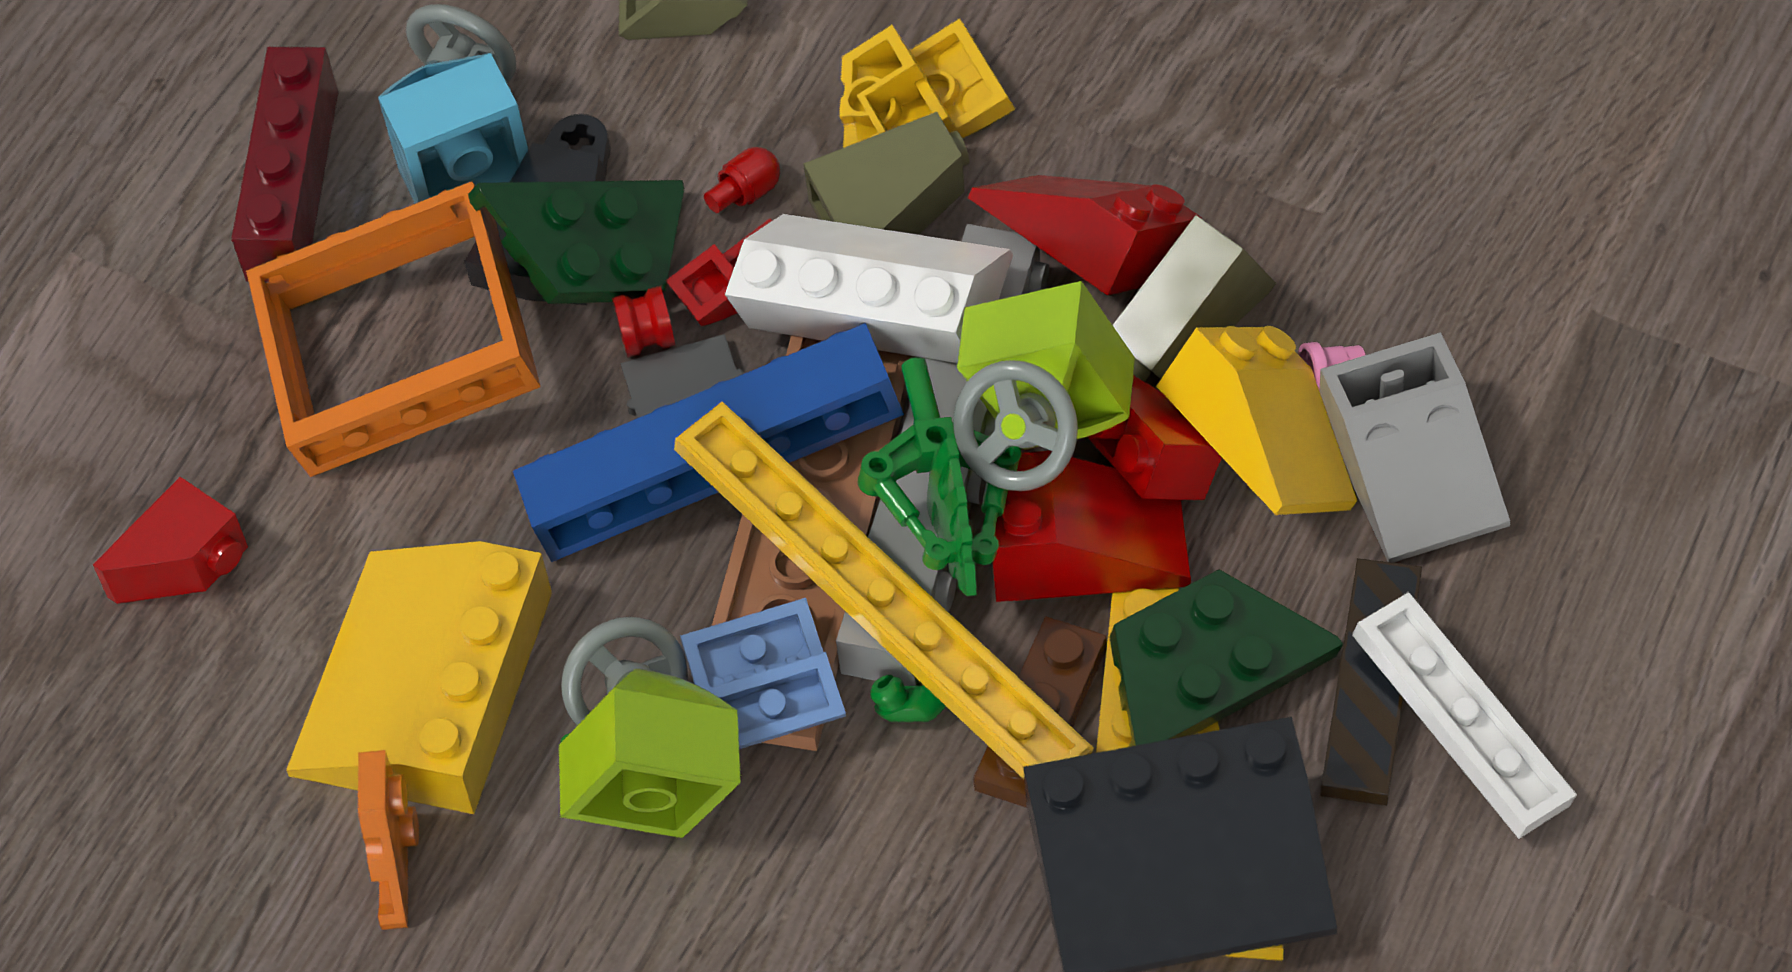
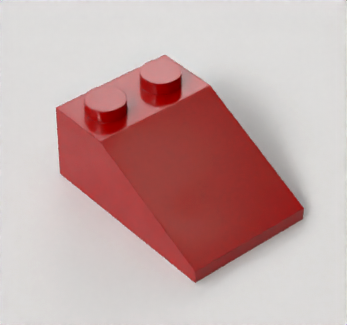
[968,175,1202,296]
[993,451,1191,602]

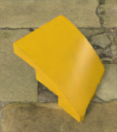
[839,18,1015,148]

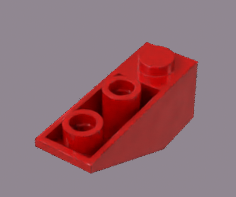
[1088,375,1222,500]

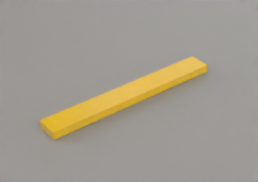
[674,402,1094,779]

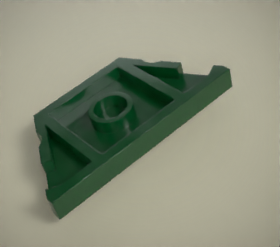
[468,180,685,304]
[1109,569,1343,747]

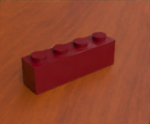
[231,47,339,282]

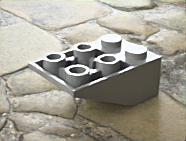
[1320,332,1510,563]

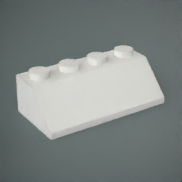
[725,214,1013,363]

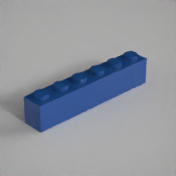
[513,323,904,562]

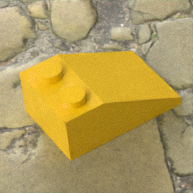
[1156,326,1357,515]

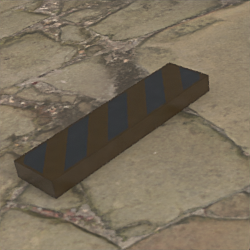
[1321,558,1422,805]

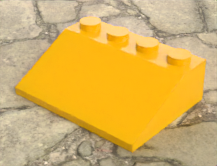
[286,541,552,814]

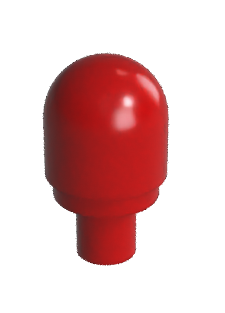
[703,147,781,213]

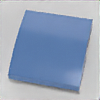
[680,598,846,749]

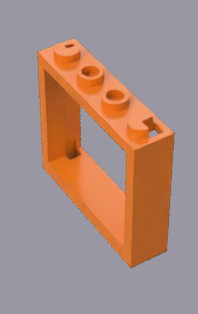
[246,181,541,477]

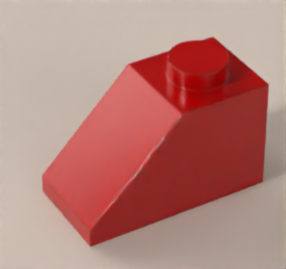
[93,477,248,604]

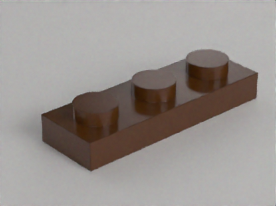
[973,616,1107,808]

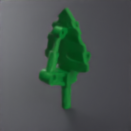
[858,358,1021,596]

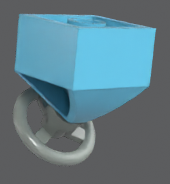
[378,4,528,204]

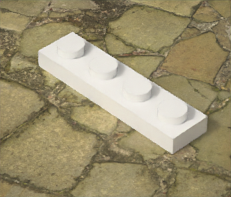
[1352,592,1577,839]

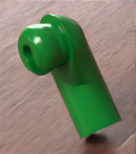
[870,675,946,722]

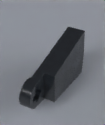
[464,114,611,305]

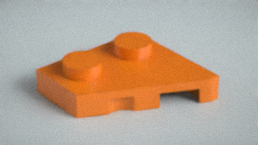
[358,750,419,930]

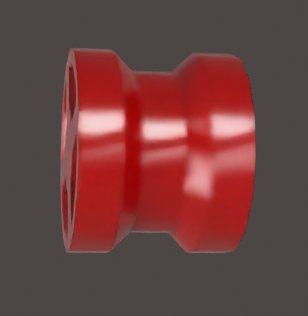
[612,286,675,358]

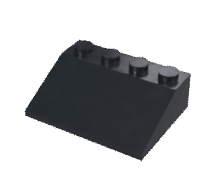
[1023,716,1337,972]

